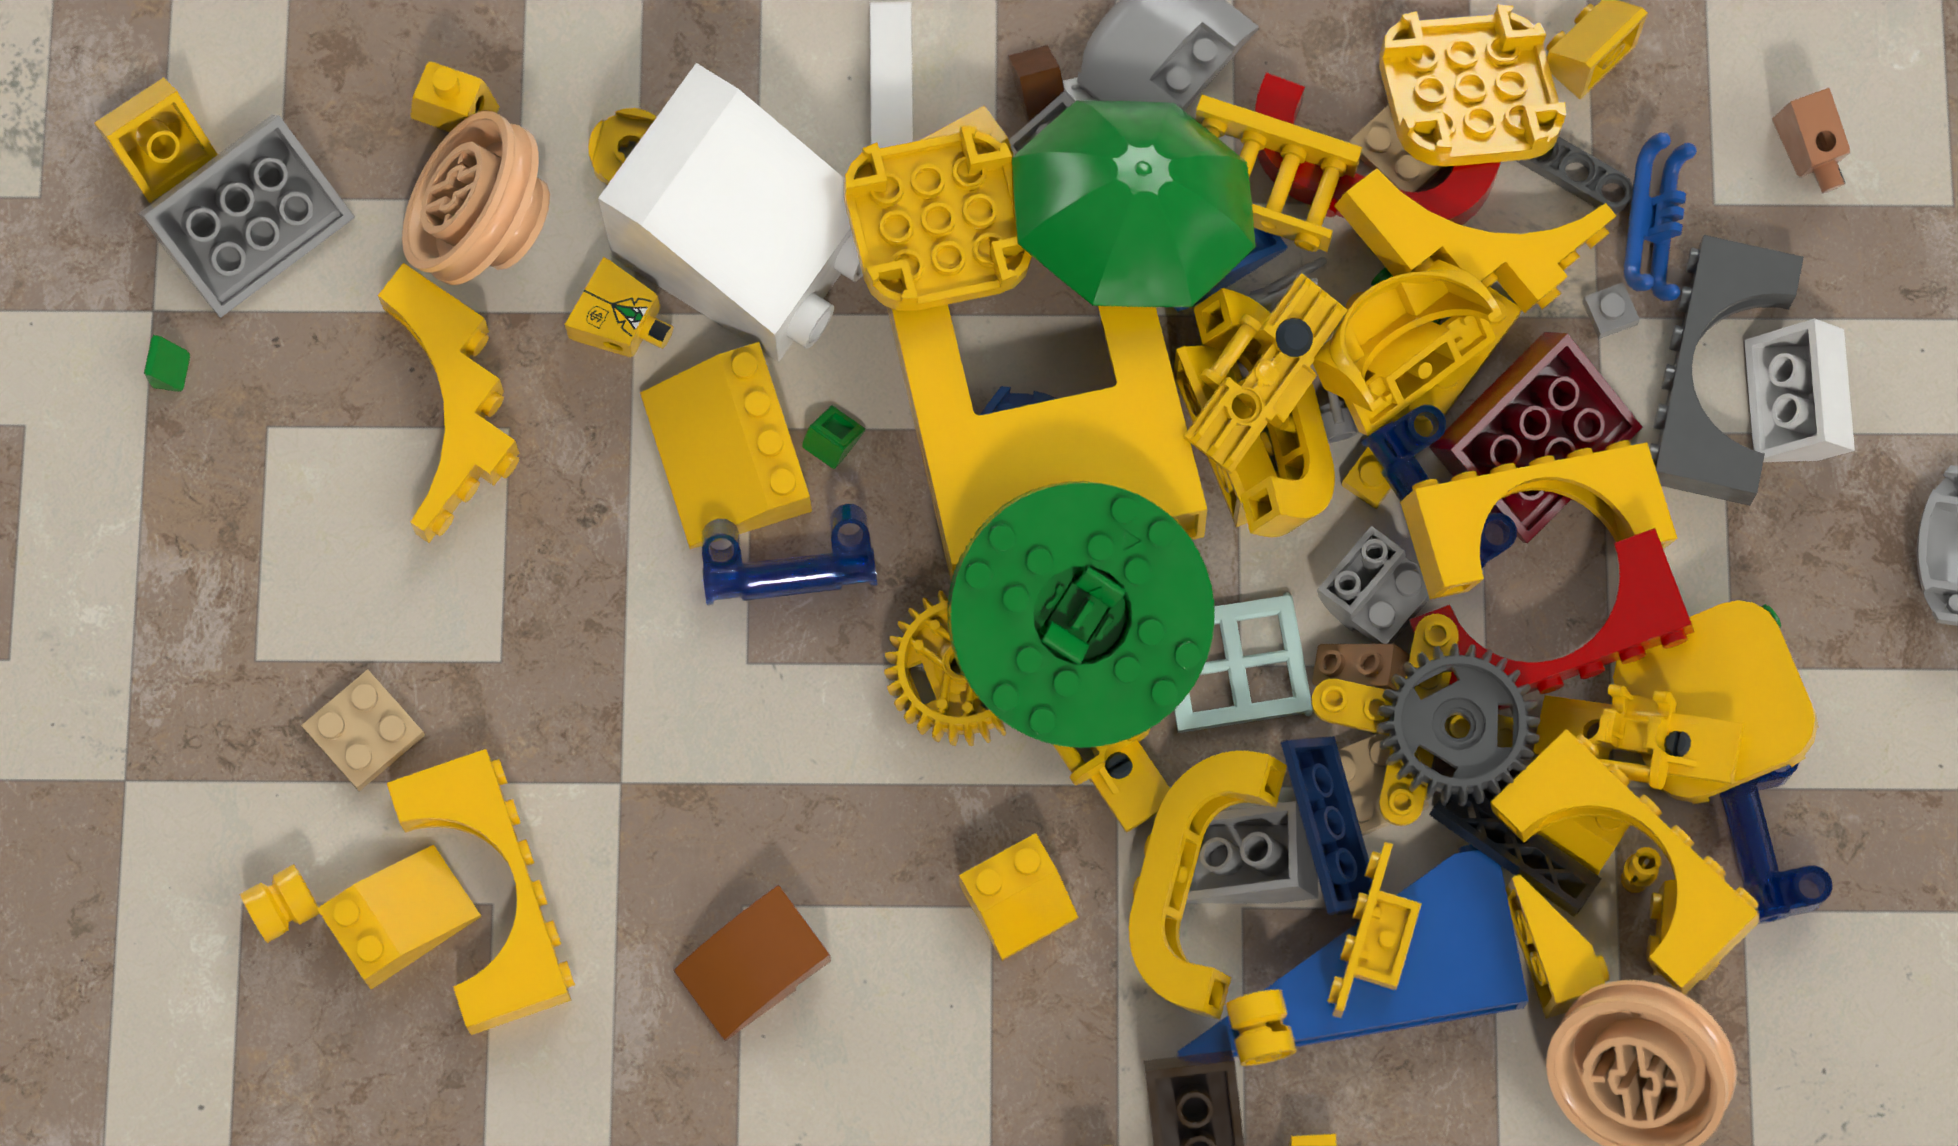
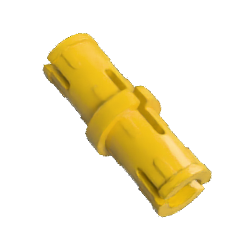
[1621,847,1661,893]

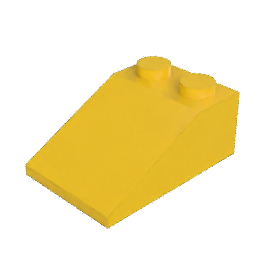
[317,844,482,990]
[1506,875,1610,1019]

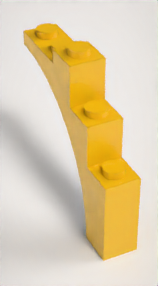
[1334,168,1616,314]
[378,263,519,543]

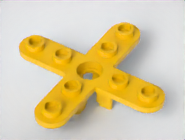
[1311,614,1526,826]

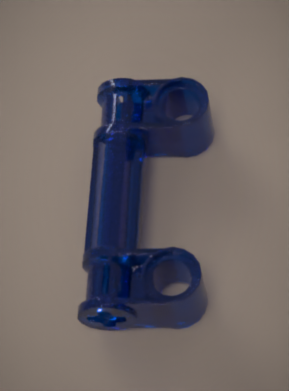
[1361,405,1517,569]
[701,504,878,606]
[1719,763,1833,924]

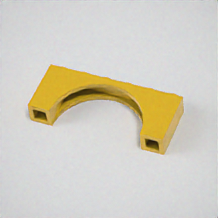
[1400,440,1678,600]
[1490,729,1759,995]
[387,749,575,1035]

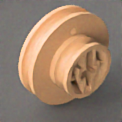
[402,111,550,285]
[1546,980,1737,1146]

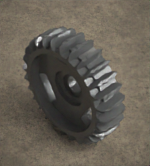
[1377,643,1540,806]

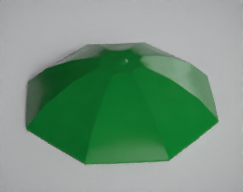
[1012,100,1256,307]

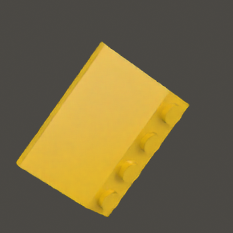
[640,342,812,549]

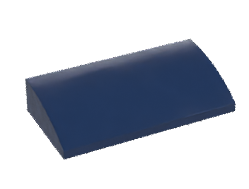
[1281,736,1373,915]

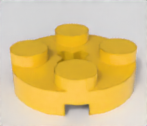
[588,108,656,185]

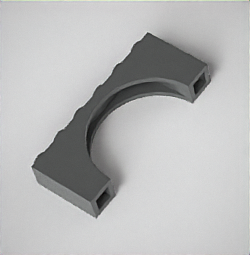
[1649,235,1804,506]

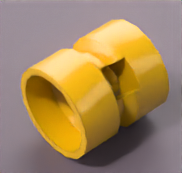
[239,864,320,943]
[1226,989,1297,1066]

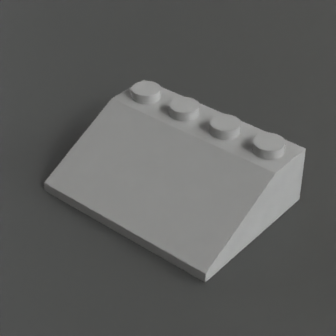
[138,115,355,318]

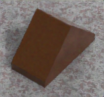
[1008,45,1065,123]

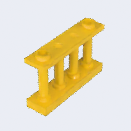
[1195,94,1362,252]

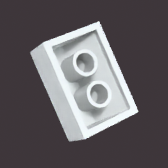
[1744,319,1855,462]

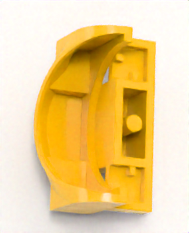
[1313,259,1502,436]

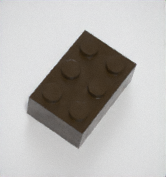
[1143,1050,1245,1146]

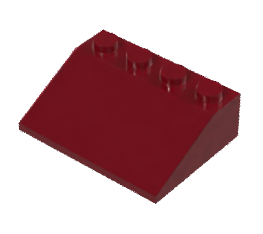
[1429,332,1643,544]

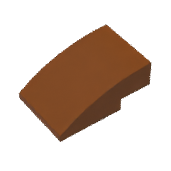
[674,885,831,1041]

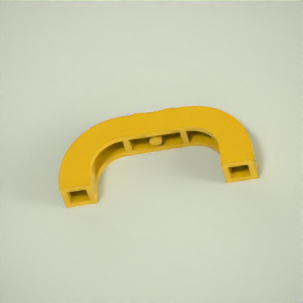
[1193,288,1335,537]
[1129,751,1287,1020]

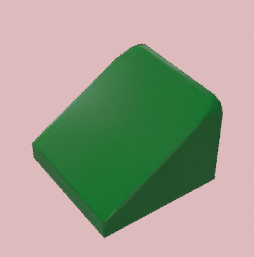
[144,335,190,392]
[802,405,866,469]

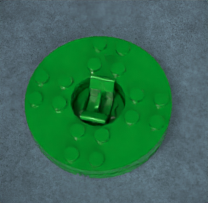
[947,481,1215,748]

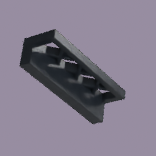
[1429,793,1602,917]

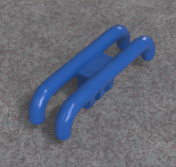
[1624,132,1697,301]

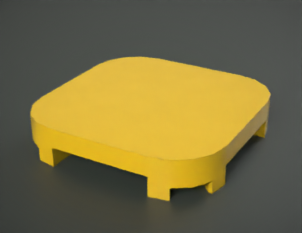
[1379,4,1566,167]
[844,126,1032,311]
[1613,600,1819,805]

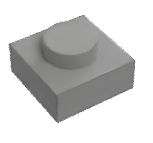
[1582,282,1640,339]

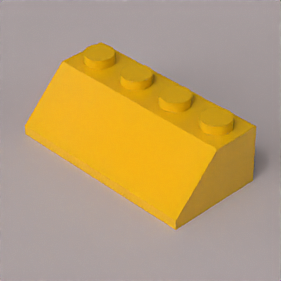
[1173,346,1280,527]

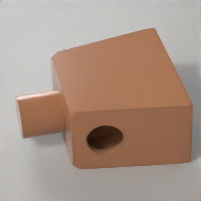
[1772,88,1850,193]

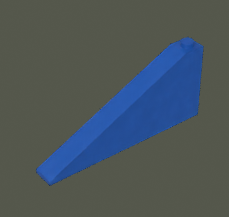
[1176,844,1529,1058]

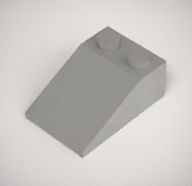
[1186,801,1318,904]

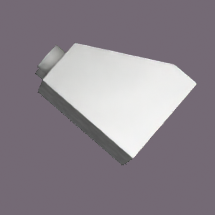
[598,63,863,362]

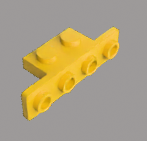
[1327,842,1422,1018]

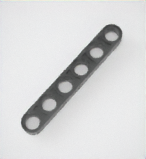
[1516,137,1633,214]

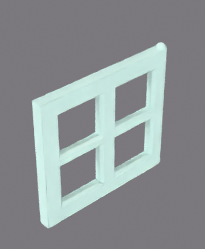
[1174,592,1313,733]

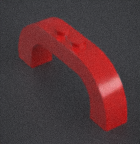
[1254,72,1501,225]

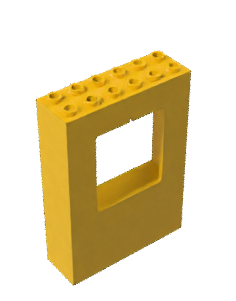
[886,304,1207,581]

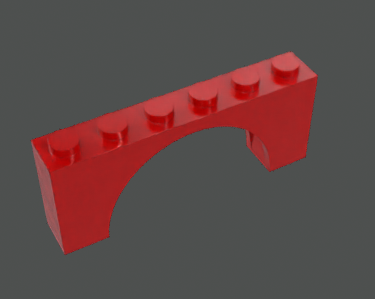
[1409,528,1694,710]

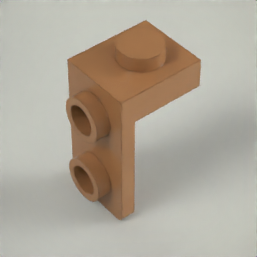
[1312,644,1410,691]

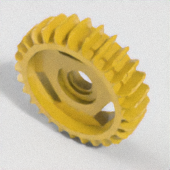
[884,590,1007,746]

